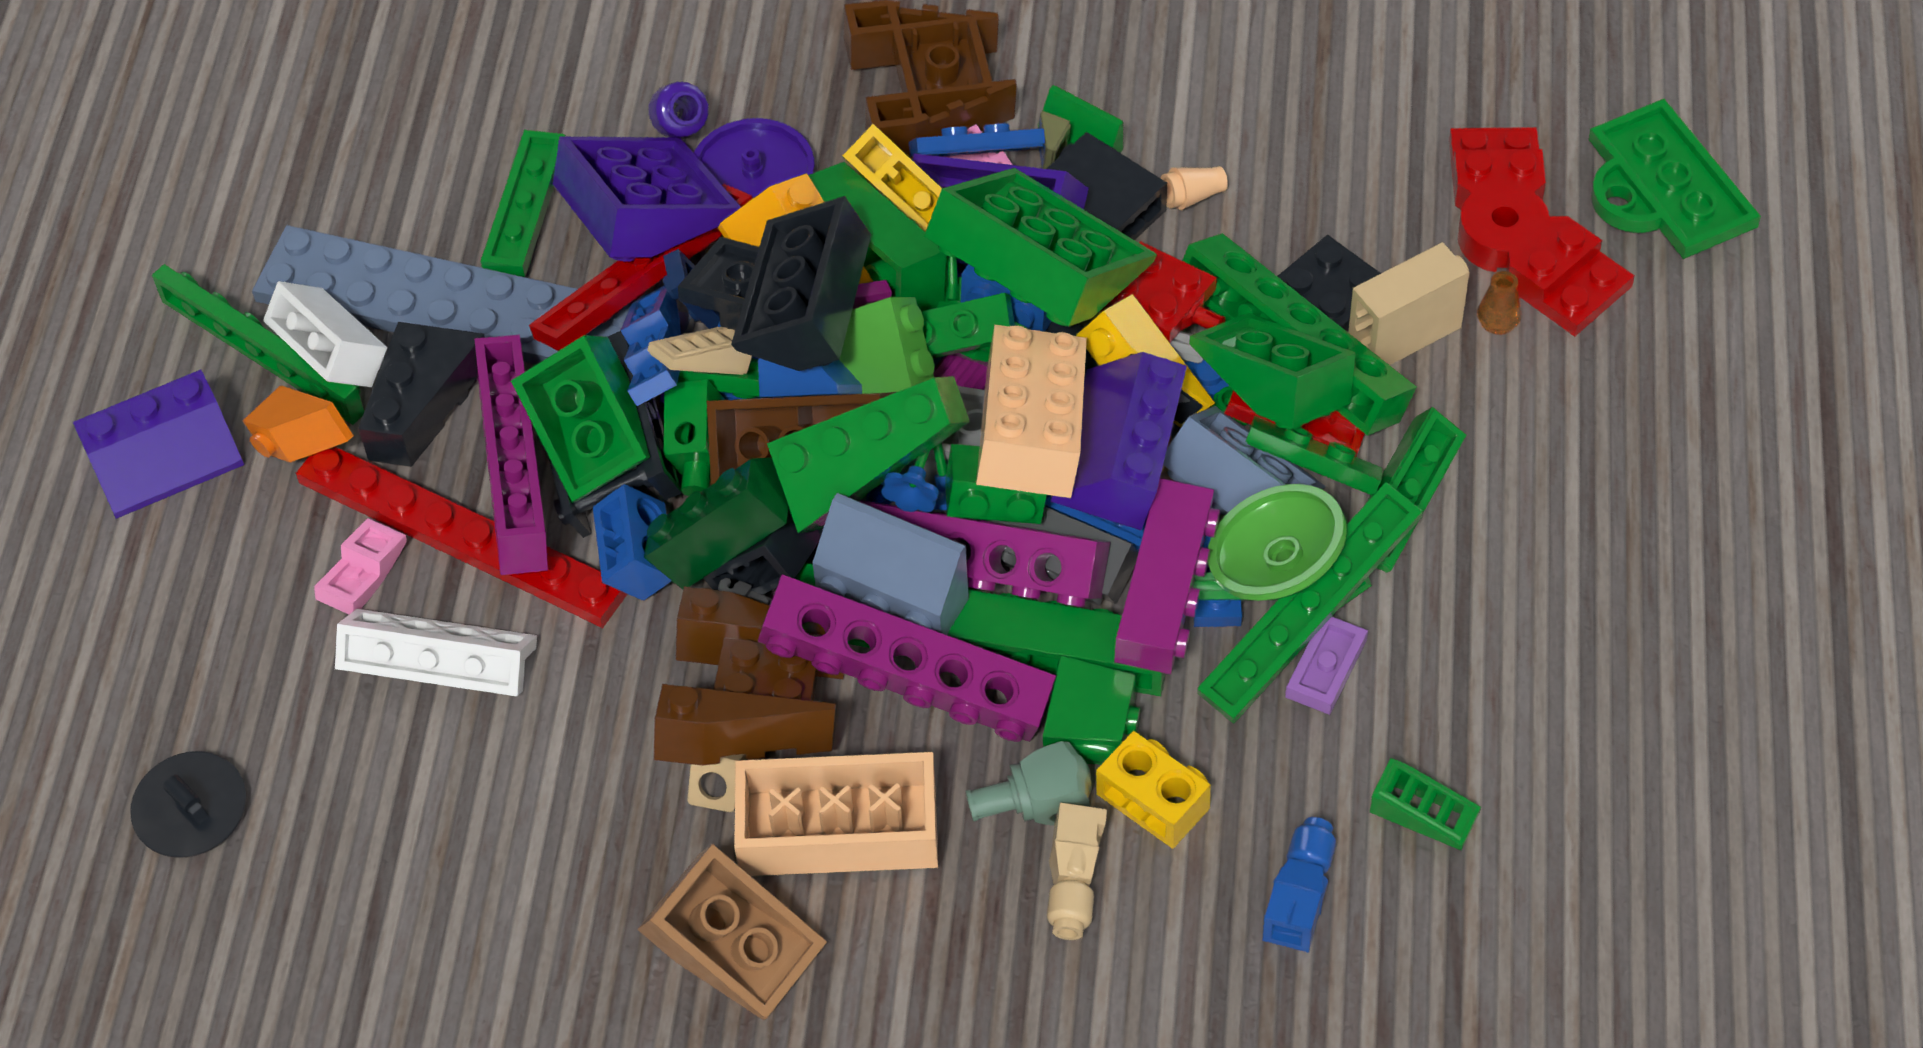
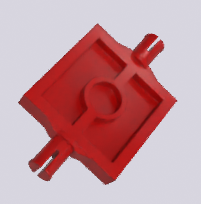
[1100,241,1225,343]

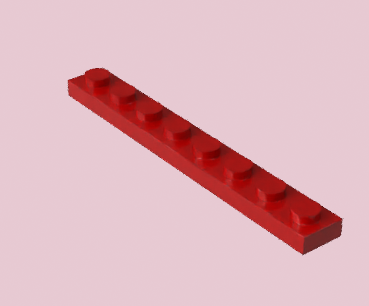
[296,446,628,628]

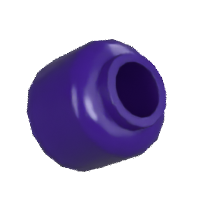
[649,82,708,138]

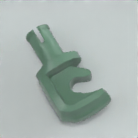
[965,741,1092,825]

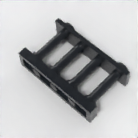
[547,331,682,538]

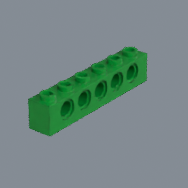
[1182,233,1417,436]

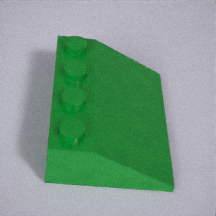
[924,168,1157,327]

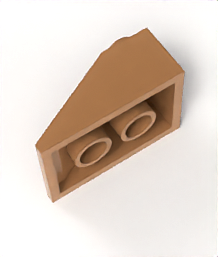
[637,844,827,1020]

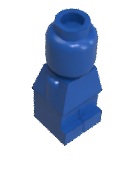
[1262,817,1336,953]

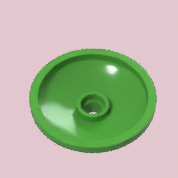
[1208,484,1347,601]

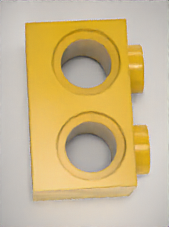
[1096,730,1211,849]

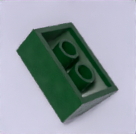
[644,457,788,590]

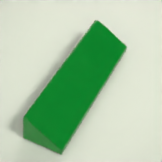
[1365,407,1466,573]

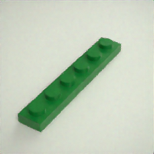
[152,264,365,425]
[1197,482,1423,724]

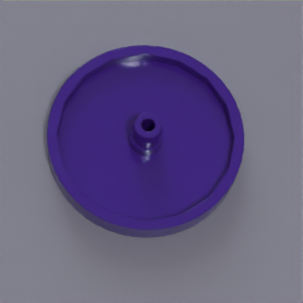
[694,118,815,198]

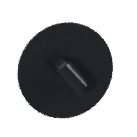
[130,751,246,858]

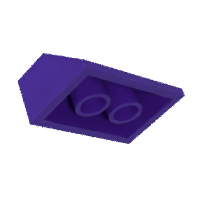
[73,369,244,519]

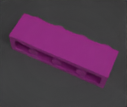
[1114,478,1220,675]

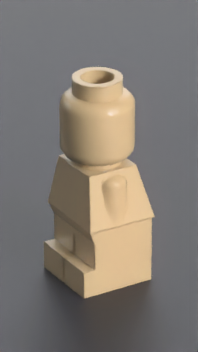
[1047,802,1107,940]

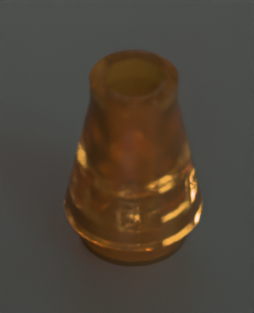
[1477,271,1522,335]

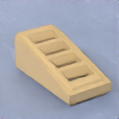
[647,327,752,375]

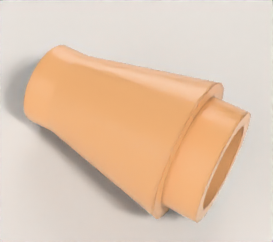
[1161,166,1228,210]

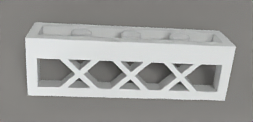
[335,609,537,696]

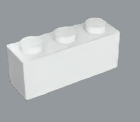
[263,281,387,387]

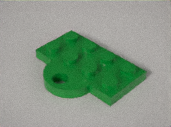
[1588,98,1761,259]

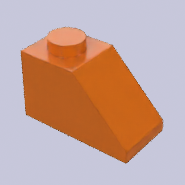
[242,385,354,462]

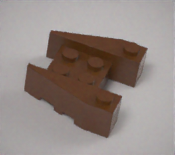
[844,0,1017,159]
[654,587,844,766]

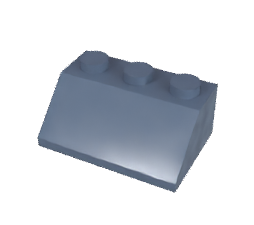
[1163,406,1326,515]
[813,493,969,635]

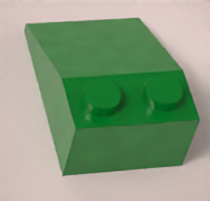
[1189,313,1356,429]
[511,335,650,502]

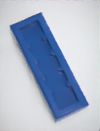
[909,123,1045,157]

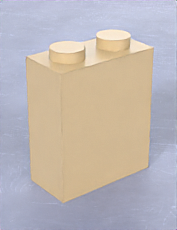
[1348,242,1469,365]

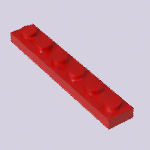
[529,184,753,351]

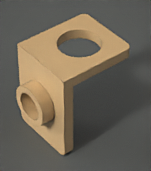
[688,754,746,812]

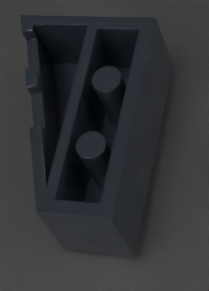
[358,322,485,467]

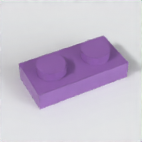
[1285,617,1368,715]

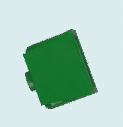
[1042,655,1141,765]

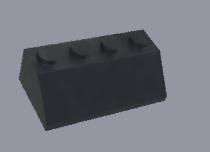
[731,196,871,371]

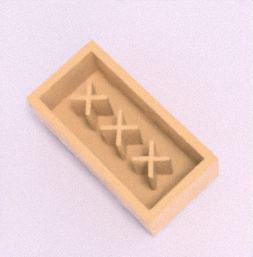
[976,325,1087,498]
[735,752,938,876]

